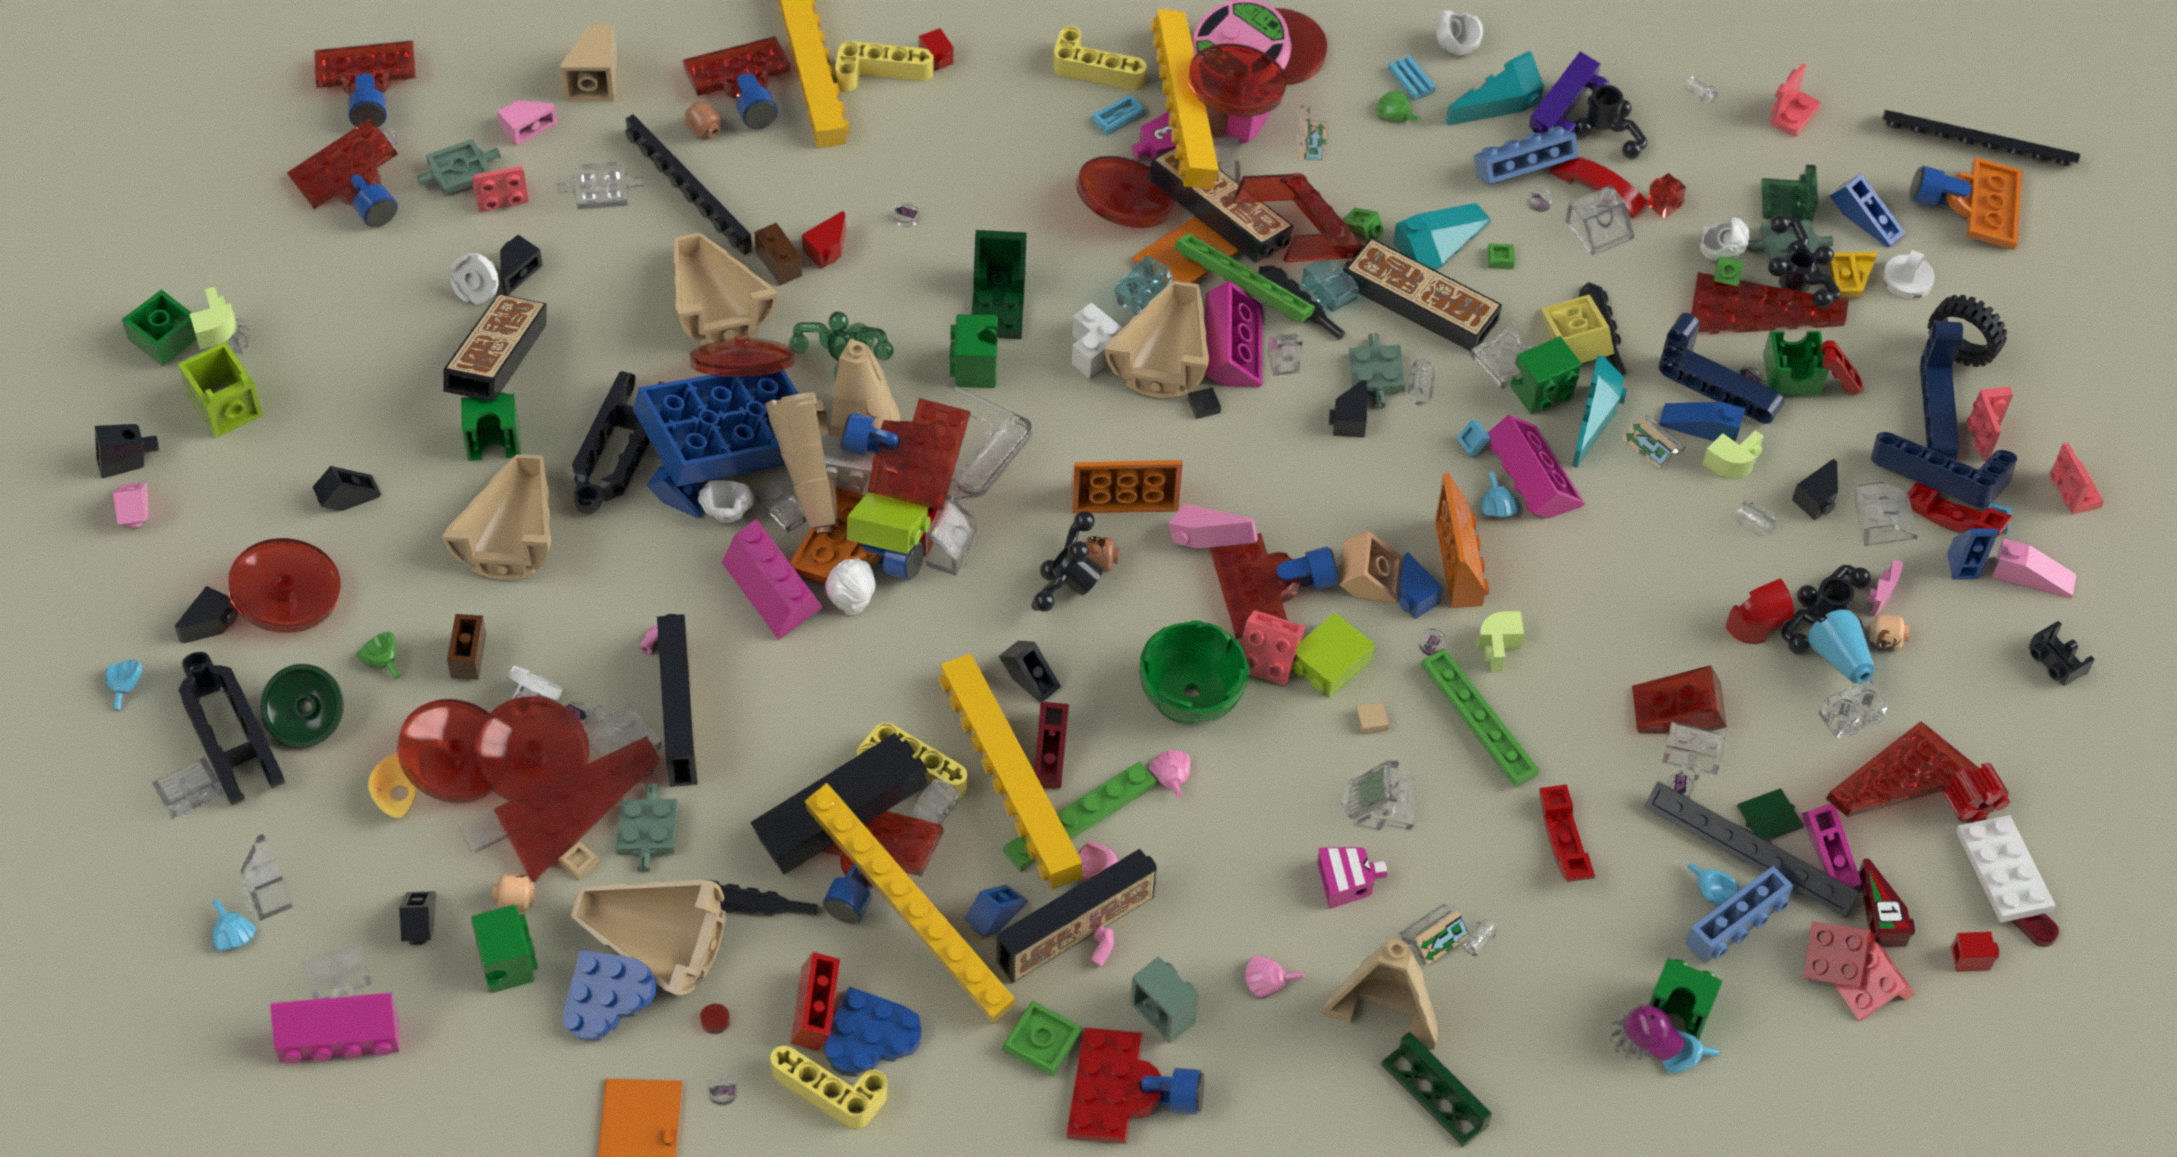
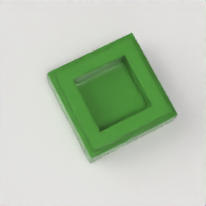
[1487,243,1514,269]

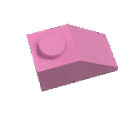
[497,100,558,146]
[113,481,149,528]

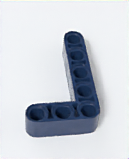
[1659,313,1784,424]
[1920,321,1963,460]
[1871,432,2018,508]

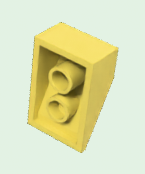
[1541,294,1614,364]

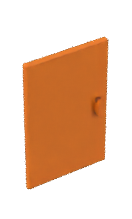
[1131,216,1241,287]
[597,1078,683,1157]

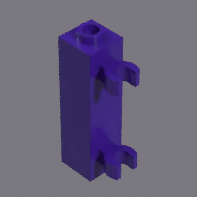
[1529,51,1609,134]

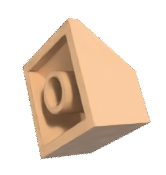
[1339,531,1403,603]

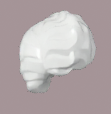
[1436,10,1483,56]
[1700,217,1749,261]
[698,480,754,523]
[825,558,875,615]

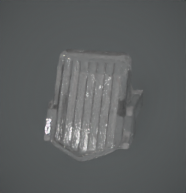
[1340,759,1415,831]

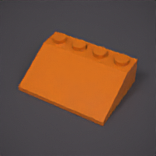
[1071,460,1183,514]
[1434,473,1489,608]

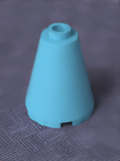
[1808,610,1875,684]

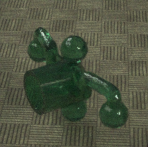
[789,311,894,378]

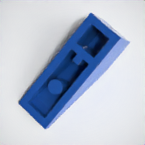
[1829,173,1905,247]
[1658,402,1745,442]
[1947,529,1998,579]

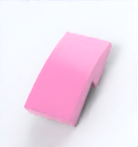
[1867,560,1903,616]

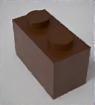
[754,222,802,285]
[447,614,487,680]

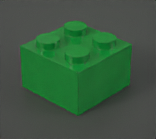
[121,289,197,366]

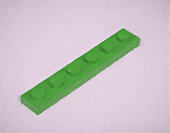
[1174,233,1315,323]
[1421,649,1539,787]
[1003,761,1156,872]

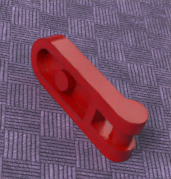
[1821,340,1863,396]

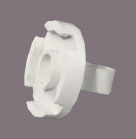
[1883,250,1935,299]
[450,253,500,305]
[508,665,563,718]

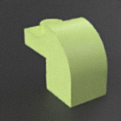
[190,287,236,349]
[1702,430,1764,479]
[1477,611,1524,672]

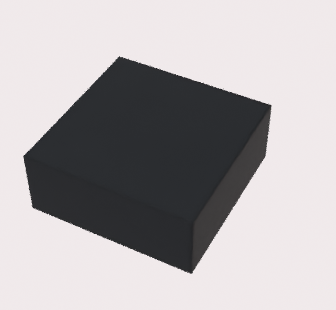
[1188,387,1221,419]

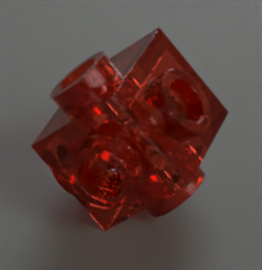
[1647,172,1686,219]

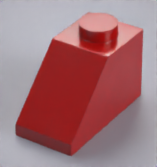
[802,211,846,269]

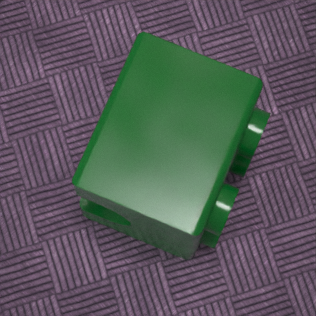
[950,314,998,388]
[1763,331,1828,395]
[1510,336,1581,414]
[461,392,521,461]
[471,905,538,993]
[1649,958,1723,1040]

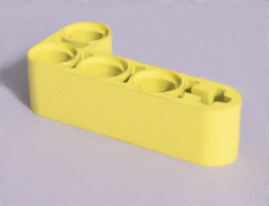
[1053,26,1146,91]
[835,41,933,92]
[857,723,967,799]
[770,1046,887,1129]

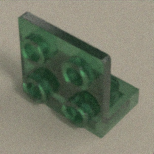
[1761,164,1818,222]

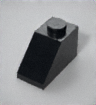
[500,235,543,295]
[1328,380,1367,437]
[1792,458,1838,520]
[312,466,381,511]
[174,586,239,643]
[999,640,1061,702]
[399,891,436,945]

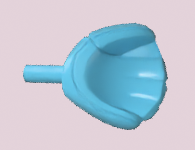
[1480,472,1520,518]
[105,659,142,710]
[1687,862,1739,906]
[212,899,256,952]
[1661,1029,1719,1074]

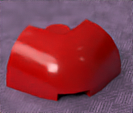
[1725,578,1794,644]

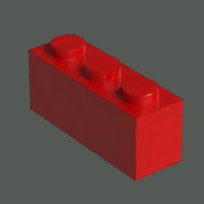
[790,952,840,1051]

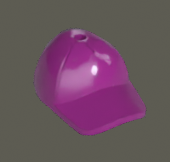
[1624,1004,1684,1060]

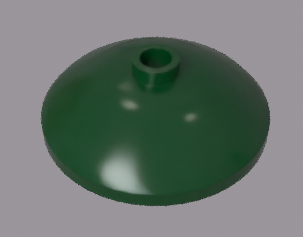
[260,664,344,748]

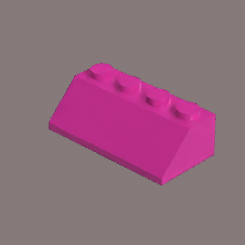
[1205,280,1262,387]
[1488,414,1585,518]
[722,519,823,640]
[270,993,399,1064]

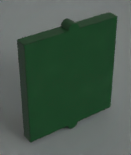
[1737,788,1803,841]

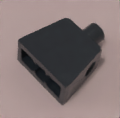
[94,424,159,479]

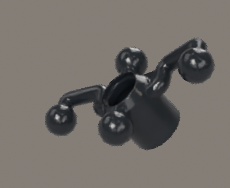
[1574,84,1648,159]
[1768,214,1841,309]
[1031,511,1103,612]
[1781,564,1871,654]

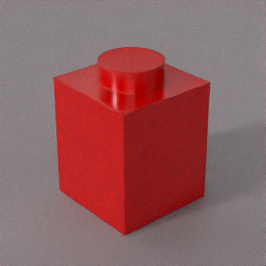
[919,28,954,71]
[1951,931,1999,972]

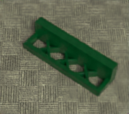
[1381,1031,1492,1147]

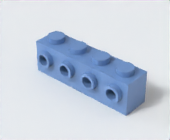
[1474,127,1579,184]
[1685,866,1793,964]

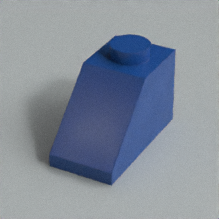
[646,465,704,518]
[1398,552,1443,619]
[964,884,1028,936]

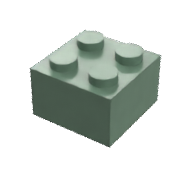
[1130,956,1198,1044]

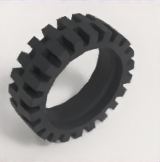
[1927,295,2007,367]

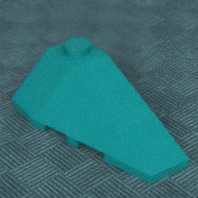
[1446,51,1544,125]
[1393,203,1490,270]
[1572,355,1627,467]

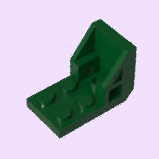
[971,230,1027,339]

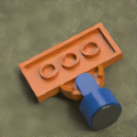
[1909,157,2022,250]
[789,487,924,584]

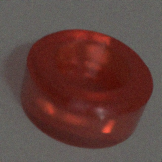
[700,1003,730,1034]

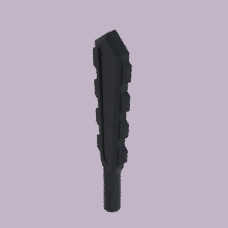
[1258,266,1345,340]
[1578,282,1626,375]
[707,879,818,916]

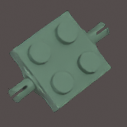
[417,139,501,196]
[1747,220,1833,262]
[1349,333,1405,409]
[616,783,679,872]

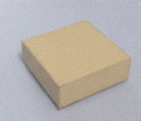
[1355,702,1389,734]
[558,841,600,880]

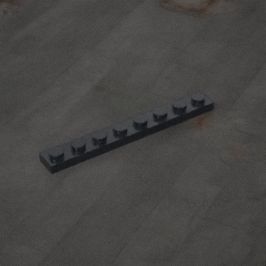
[1882,109,2080,167]
[625,114,752,255]
[1644,781,1860,917]

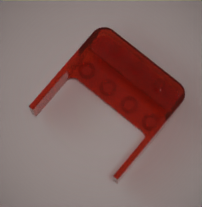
[1232,173,1361,263]

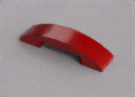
[1549,157,1647,219]
[1903,482,2012,537]
[1539,784,1595,882]

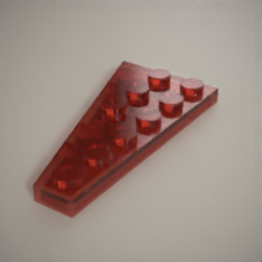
[1691,272,1849,334]
[1826,721,1979,817]
[494,736,660,883]

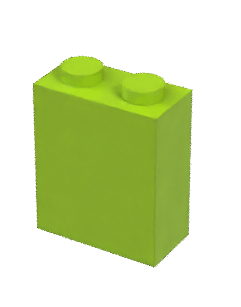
[847,492,931,554]
[1291,612,1375,698]

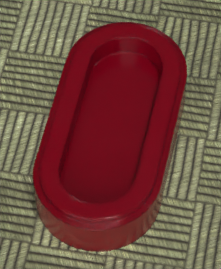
[2011,914,2059,947]

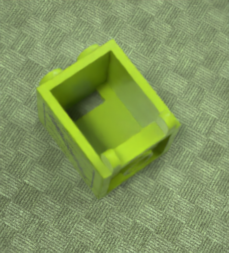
[178,341,263,438]

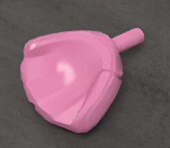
[1149,749,1191,798]
[1078,841,1121,883]
[1245,956,1304,998]

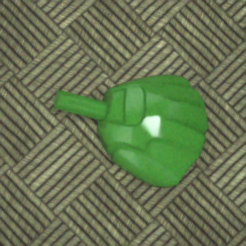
[1377,91,1421,123]
[357,631,401,679]

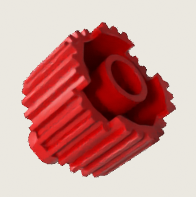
[1942,762,2010,823]

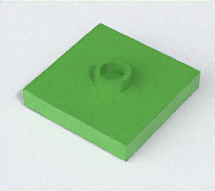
[1002,1001,1083,1077]

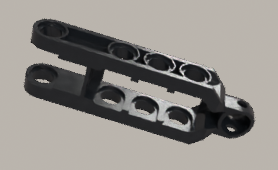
[572,371,664,515]
[178,652,285,806]

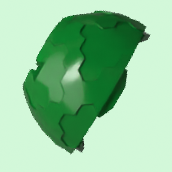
[1139,620,1250,725]

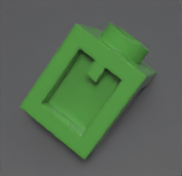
[1340,207,1384,243]
[1714,256,1744,287]

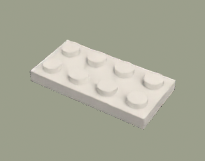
[1956,815,2056,923]

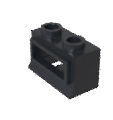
[2028,621,2095,686]

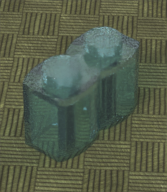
[1302,256,1358,312]

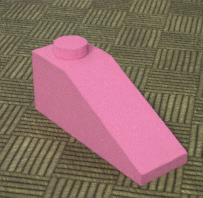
[1169,504,1258,549]
[1992,539,2076,598]

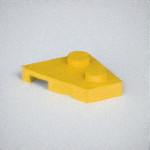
[1828,251,1877,298]

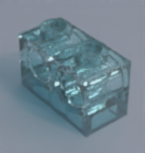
[1114,255,1173,315]

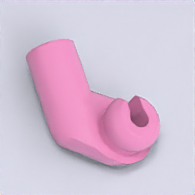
[640,624,658,654]
[1090,926,1114,967]

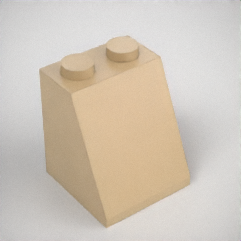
[560,24,617,101]

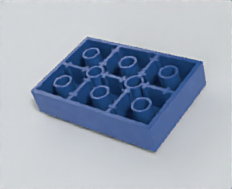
[632,363,799,487]

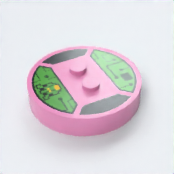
[1192,0,1291,92]

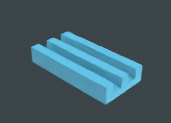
[1388,55,1435,100]
[1091,94,1146,136]

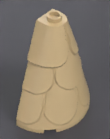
[673,233,777,347]
[1105,281,1209,398]
[829,339,901,463]
[766,392,839,533]
[442,454,551,580]
[571,878,726,995]
[1322,939,1438,1049]

